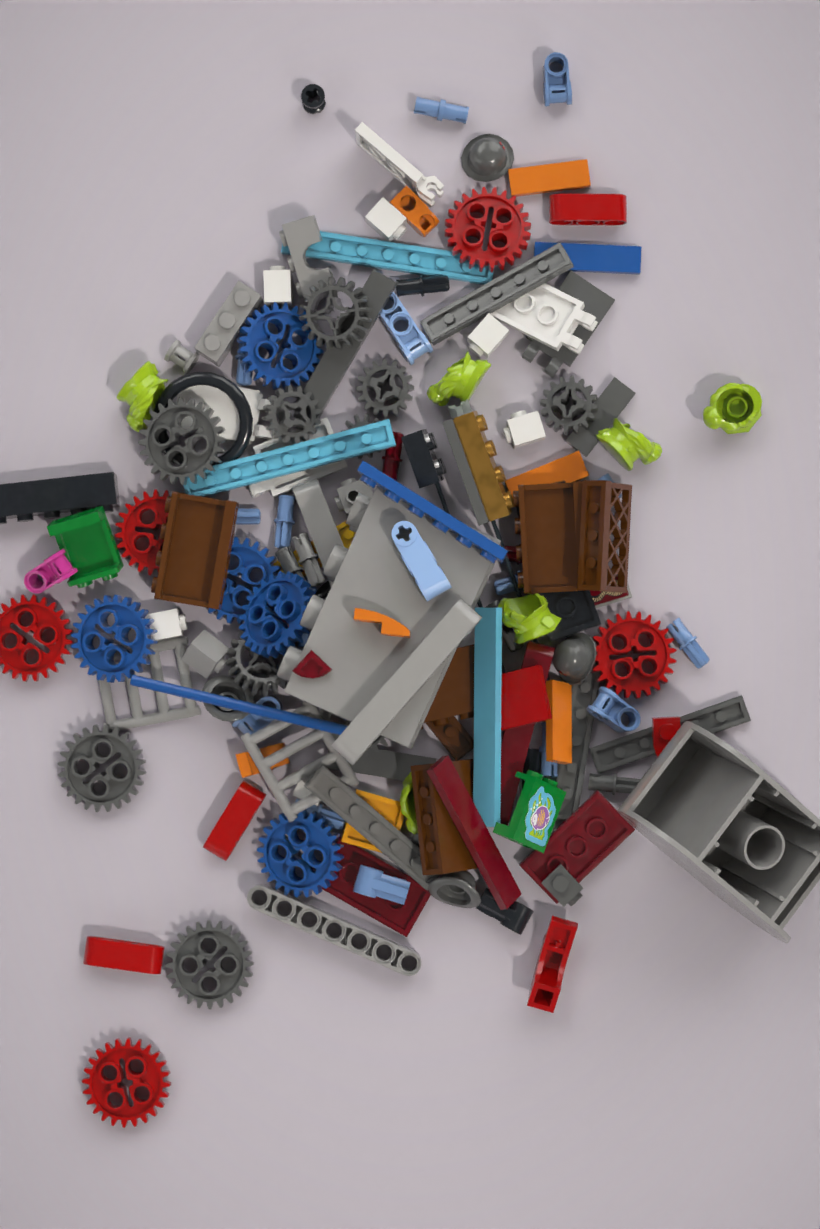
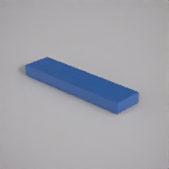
[534,242,642,275]

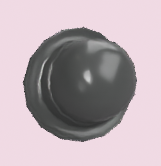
[461,134,514,182]
[552,632,596,686]
[202,675,254,722]
[428,870,481,908]

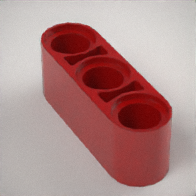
[549,194,627,226]
[203,780,267,861]
[83,936,165,974]

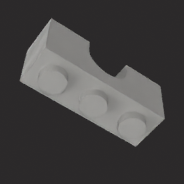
[279,215,338,303]
[194,281,263,367]

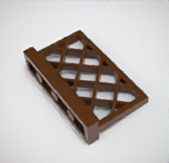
[577,480,632,593]

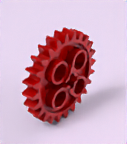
[444,187,531,273]
[115,489,170,576]
[0,594,74,682]
[591,611,677,699]
[82,1037,171,1128]

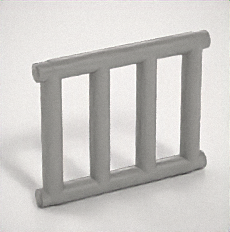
[98,637,201,732]
[241,701,359,822]

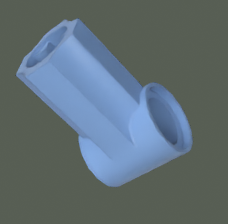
[353,865,411,905]

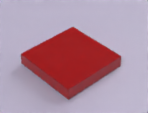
[501,665,552,731]

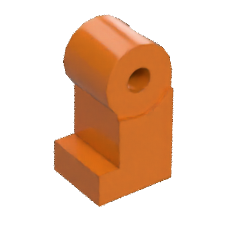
[390,185,440,237]
[235,742,290,778]

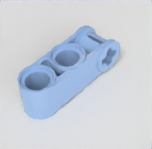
[379,292,434,365]
[391,521,452,602]

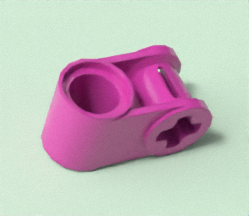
[24,548,78,594]

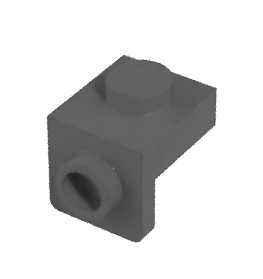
[541,864,583,907]

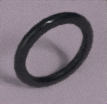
[154,372,253,466]

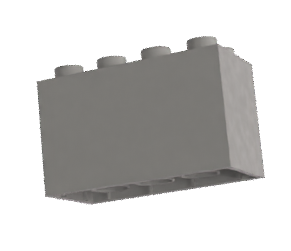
[277,486,501,750]

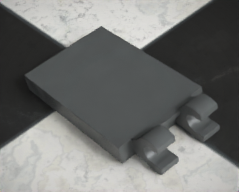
[522,270,615,378]

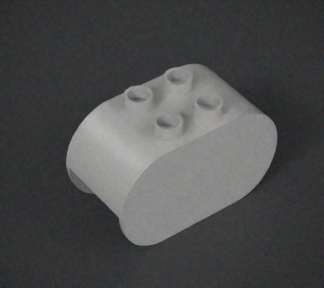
[617,721,820,943]

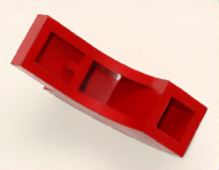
[527,916,578,1013]

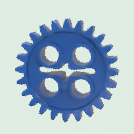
[237,302,324,390]
[208,537,281,625]
[239,571,316,658]
[71,595,158,683]
[257,809,344,898]

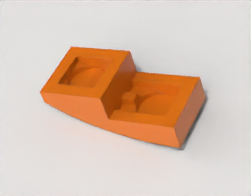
[354,608,411,638]

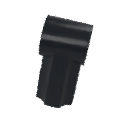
[476,887,534,935]

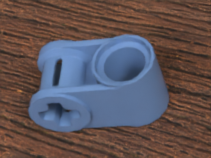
[543,52,572,107]
[586,686,641,733]
[232,696,283,735]

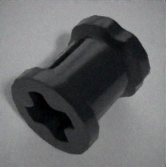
[301,84,326,114]

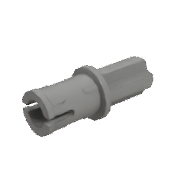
[291,533,325,587]

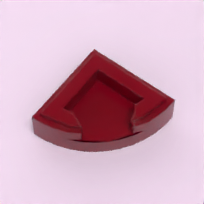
[292,650,332,679]

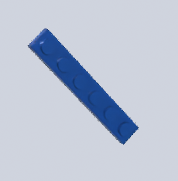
[357,461,508,564]

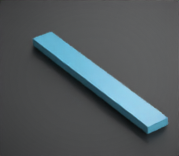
[281,231,495,285]
[184,419,396,497]
[473,607,502,827]

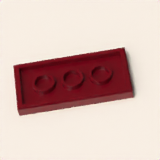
[519,790,635,904]
[321,836,431,937]

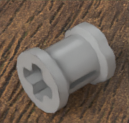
[164,340,200,374]

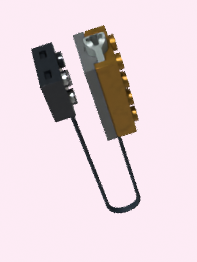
[401,399,550,681]

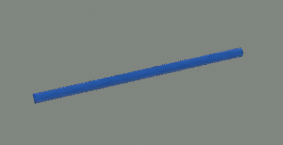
[130,674,348,735]

